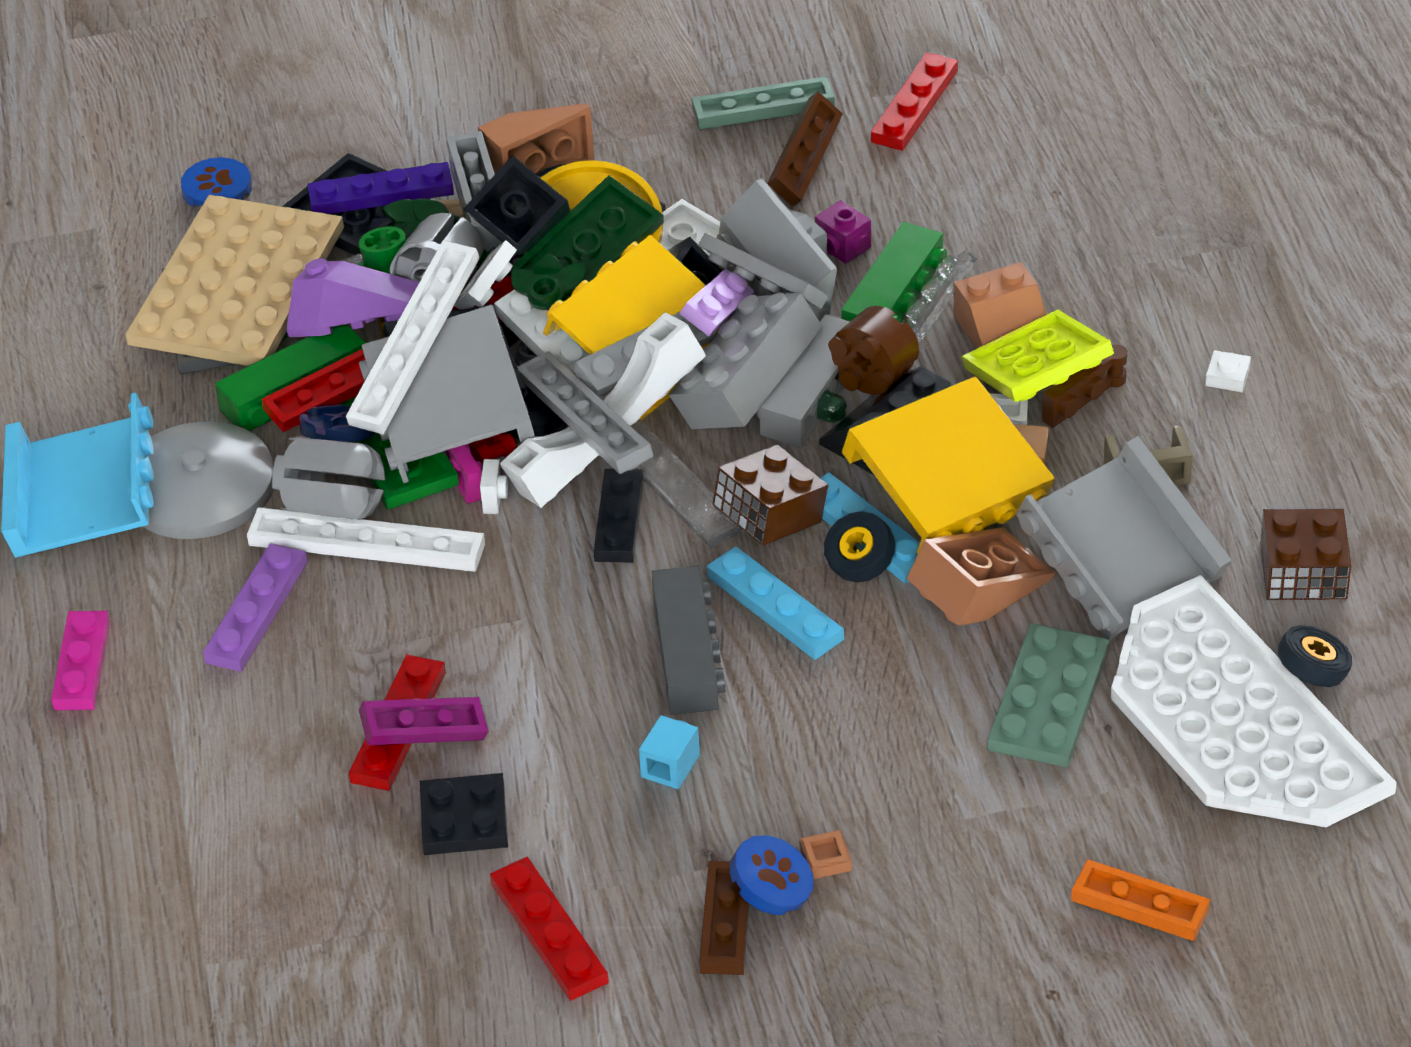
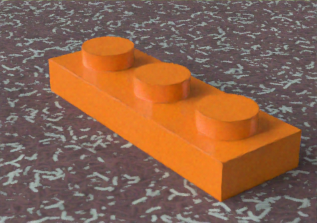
[1071,859,1210,941]

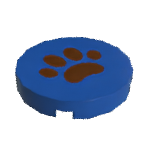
[181,157,252,207]
[730,835,813,915]

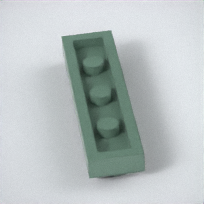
[692,76,835,130]

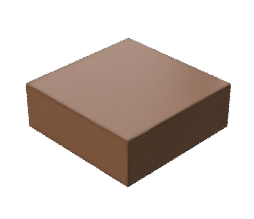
[799,830,852,879]

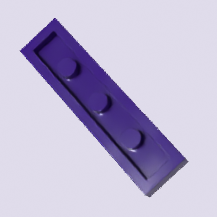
[307,162,454,214]

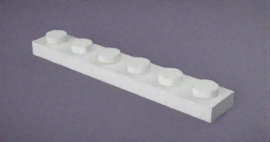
[346,240,479,434]
[247,507,485,572]

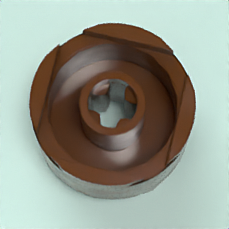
[828,306,919,395]

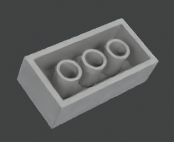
[669,292,822,429]

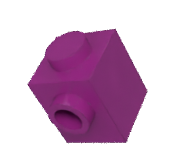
[815,200,871,264]

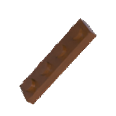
[767,91,843,206]

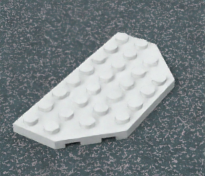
[1111,575,1397,827]

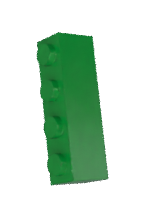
[841,221,947,324]
[215,324,366,431]

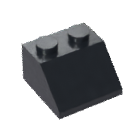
[463,156,571,256]

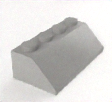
[716,179,837,322]

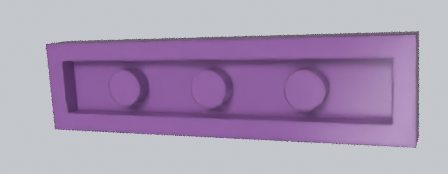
[203,543,307,672]

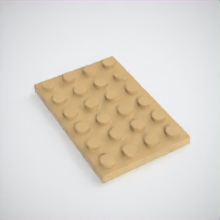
[126,195,344,366]

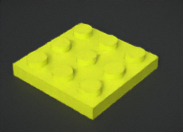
[961,309,1114,402]

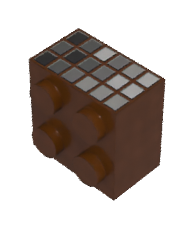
[712,445,828,546]
[1260,509,1351,600]

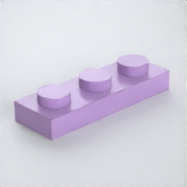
[679,269,755,336]

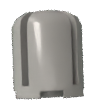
[390,213,483,290]
[272,436,385,520]

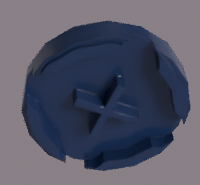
[299,405,376,442]

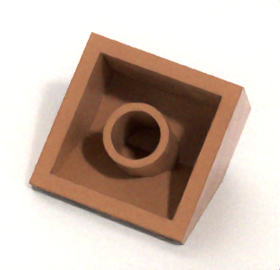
[954,262,1047,348]

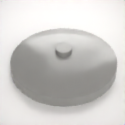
[142,421,274,539]

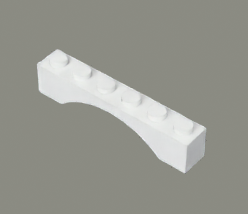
[500,312,706,508]

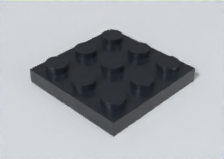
[282,153,396,259]

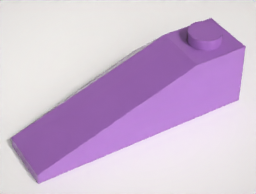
[287,258,420,337]

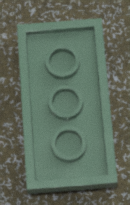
[987,623,1110,768]

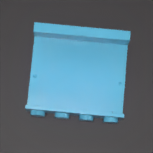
[1,393,154,558]

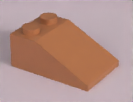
[478,103,595,175]
[907,527,1055,626]

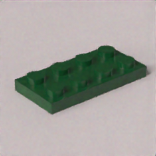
[510,175,664,302]

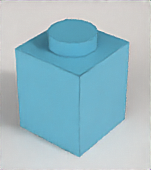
[639,715,700,790]

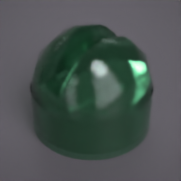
[816,390,847,423]

